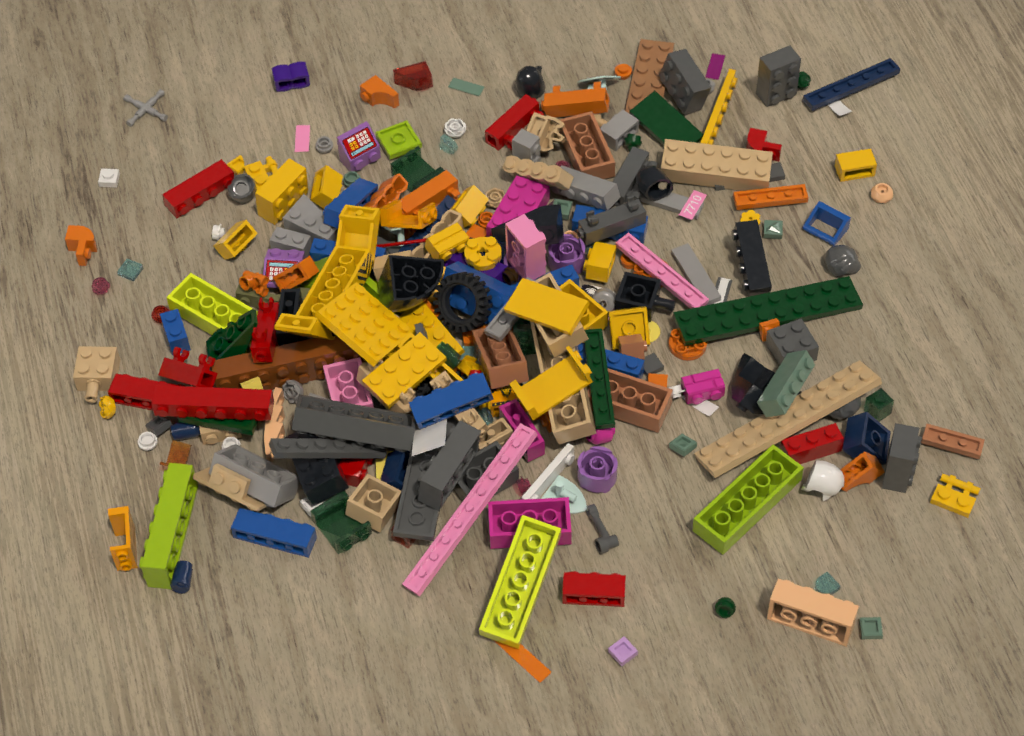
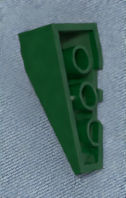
[206,309,258,370]

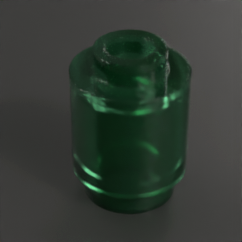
[436,341,461,370]

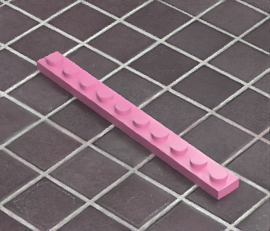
[402,423,538,597]

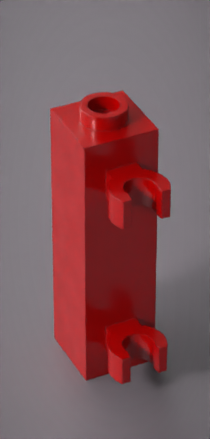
[485,94,544,151]
[250,297,279,363]
[158,347,218,387]

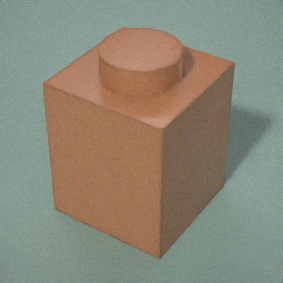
[618,334,647,359]

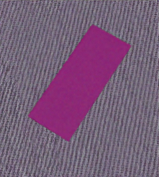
[705,53,726,80]

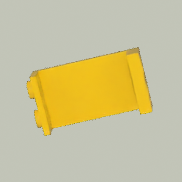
[509,346,593,420]

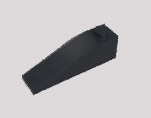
[491,204,564,247]

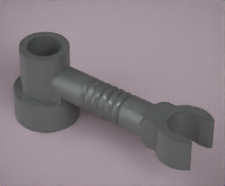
[586,504,619,554]

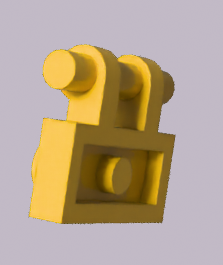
[244,156,278,191]
[930,473,981,518]

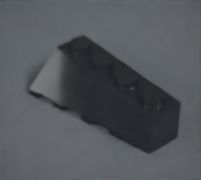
[731,220,772,297]

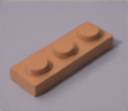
[921,424,985,459]

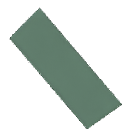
[448,77,485,96]

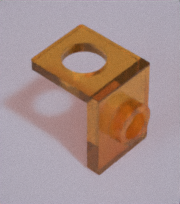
[160,440,192,467]

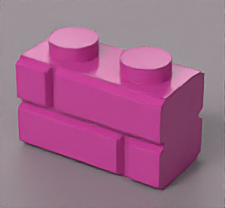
[681,369,725,405]

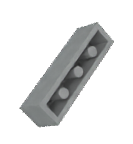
[551,165,621,210]

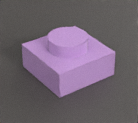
[608,637,638,667]

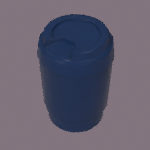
[171,422,201,440]
[171,560,193,594]

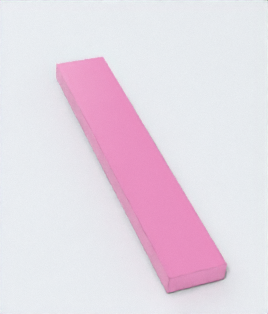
[615,232,709,309]

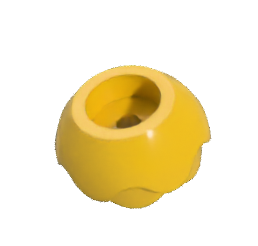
[99,395,116,419]

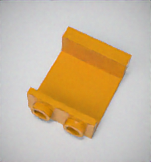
[380,200,438,229]
[108,506,138,571]

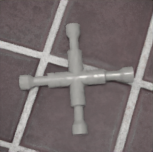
[124,89,168,127]

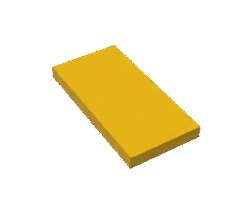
[504,278,590,336]

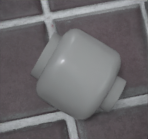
[592,288,616,311]

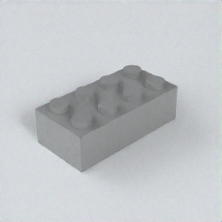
[208,444,300,507]

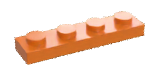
[733,184,808,210]

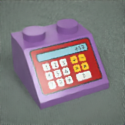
[337,121,381,172]
[263,248,305,289]

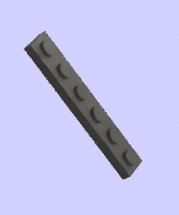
[269,438,387,458]

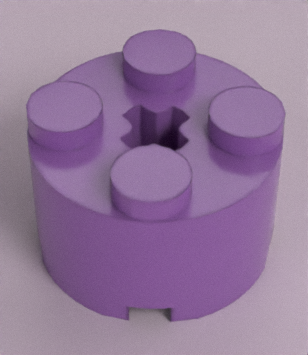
[548,234,585,274]
[578,446,618,493]

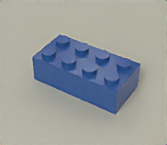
[443,261,516,324]

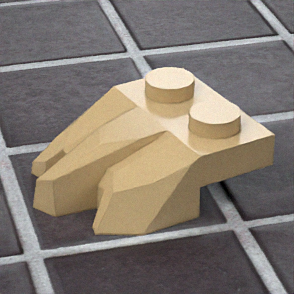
[526,112,566,152]

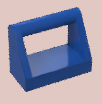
[802,201,851,246]

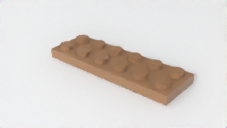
[625,39,674,113]

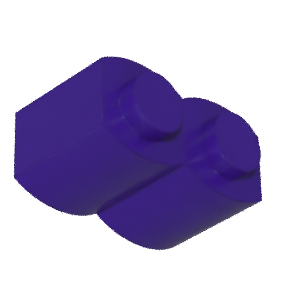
[272,62,310,92]

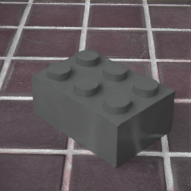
[756,45,801,107]
[659,49,711,115]
[882,423,922,493]
[454,441,519,501]

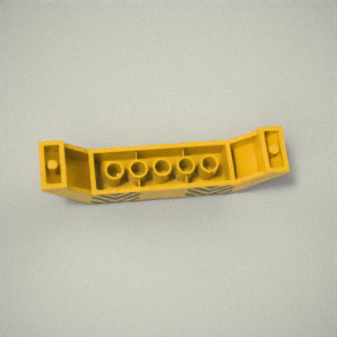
[274,205,381,340]

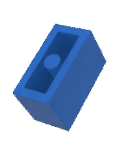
[160,309,191,356]

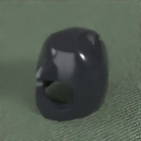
[515,66,546,99]
[636,165,673,201]

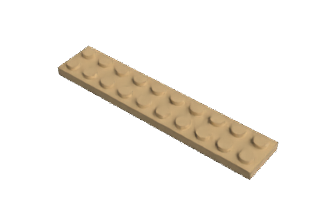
[694,360,882,478]

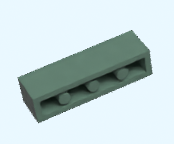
[757,350,815,417]

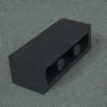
[276,288,303,346]

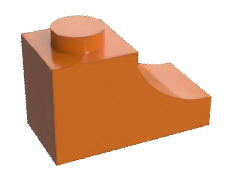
[360,75,399,108]
[272,256,319,291]
[840,451,885,492]

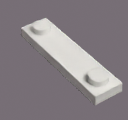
[521,443,575,500]

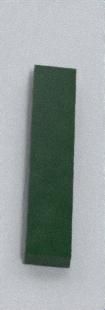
[584,328,615,429]

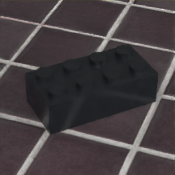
[284,432,349,506]

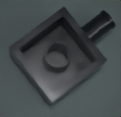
[615,272,676,322]

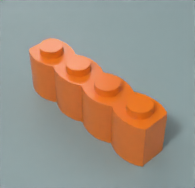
[363,173,408,223]

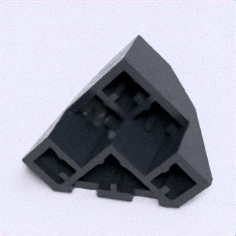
[731,353,802,414]

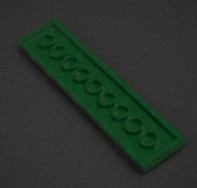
[672,276,863,346]

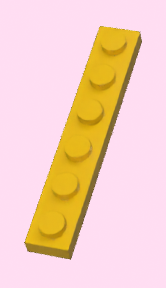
[701,69,738,145]

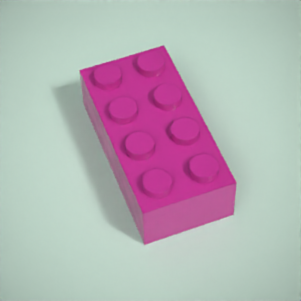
[486,175,550,237]
[488,497,571,549]

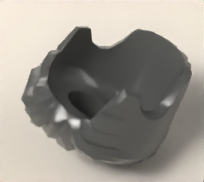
[227,174,257,203]

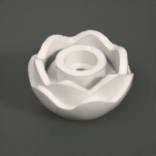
[444,118,466,138]

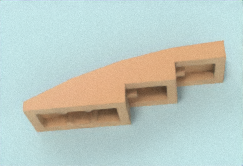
[264,387,285,463]

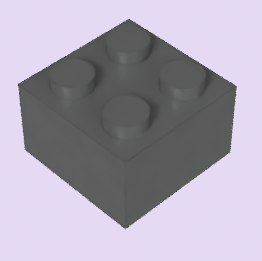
[766,318,819,366]

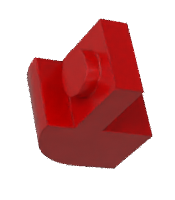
[746,128,782,162]

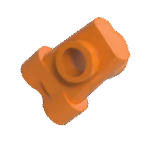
[239,270,269,297]

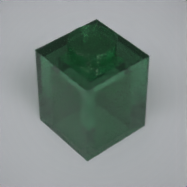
[864,388,894,422]

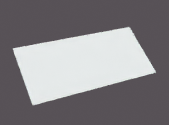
[412,419,447,456]

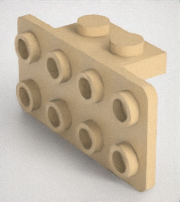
[193,463,268,511]

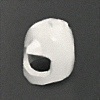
[801,460,844,501]

